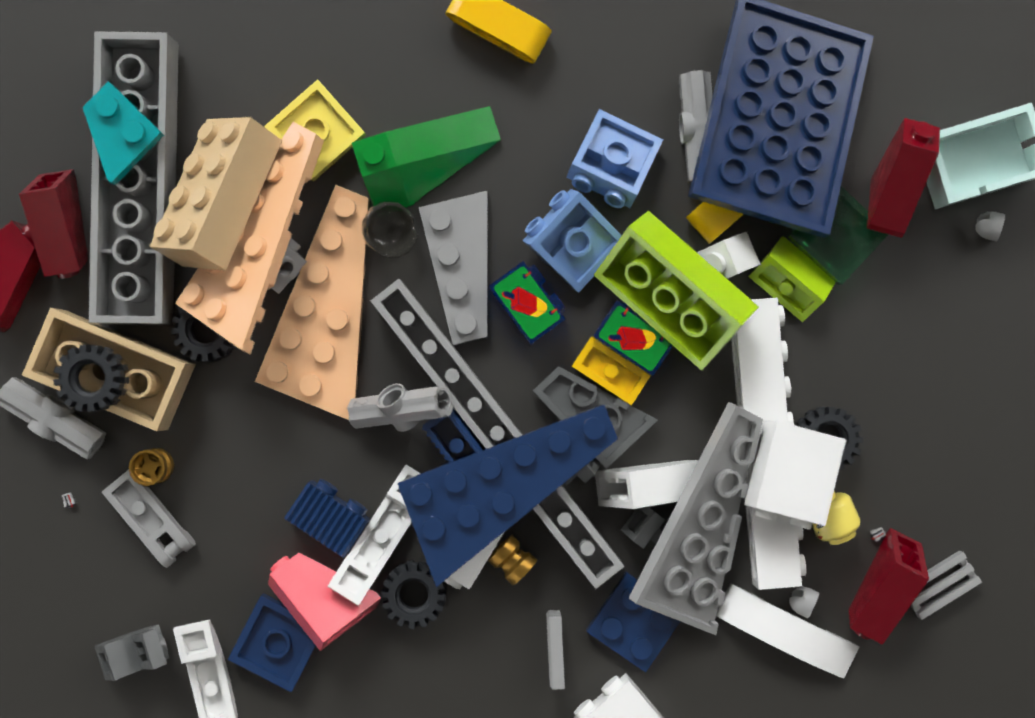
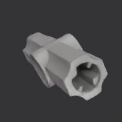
[679,70,713,182]
[0,377,106,459]
[347,383,453,432]

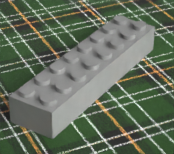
[89,32,178,325]

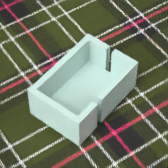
[927,103,1035,210]

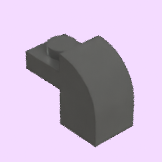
[94,624,170,681]

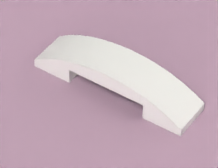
[327,465,421,606]
[716,584,859,678]
[173,620,238,718]

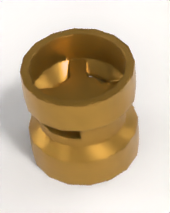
[129,448,174,486]
[487,535,537,586]

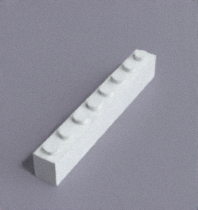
[732,297,806,590]

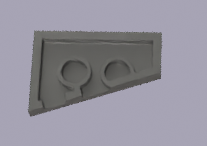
[533,366,658,469]

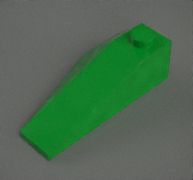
[351,106,501,217]

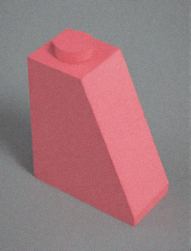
[268,553,381,651]

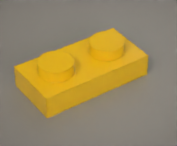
[571,337,651,405]

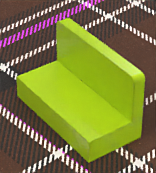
[748,236,836,322]

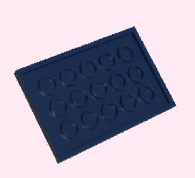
[688,0,874,238]

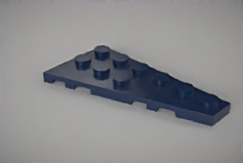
[397,404,618,587]

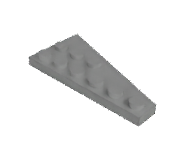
[629,402,763,635]

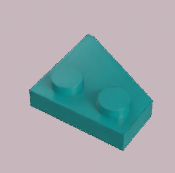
[82,81,164,185]

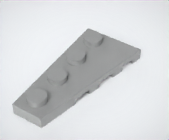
[419,191,488,346]

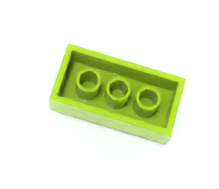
[594,211,759,371]

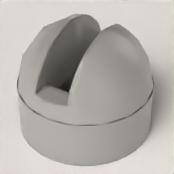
[976,211,1005,242]
[789,587,819,619]

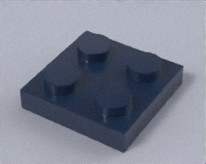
[586,571,681,672]
[228,593,316,692]

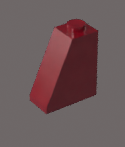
[867,118,940,238]
[19,169,88,279]
[0,220,41,332]
[849,528,929,645]

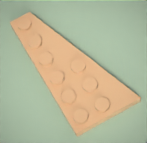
[175,122,324,354]
[255,185,370,420]

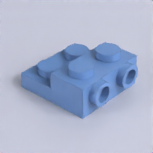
[566,109,663,208]
[523,189,622,293]

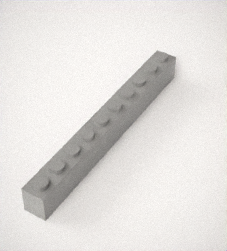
[371,279,625,589]

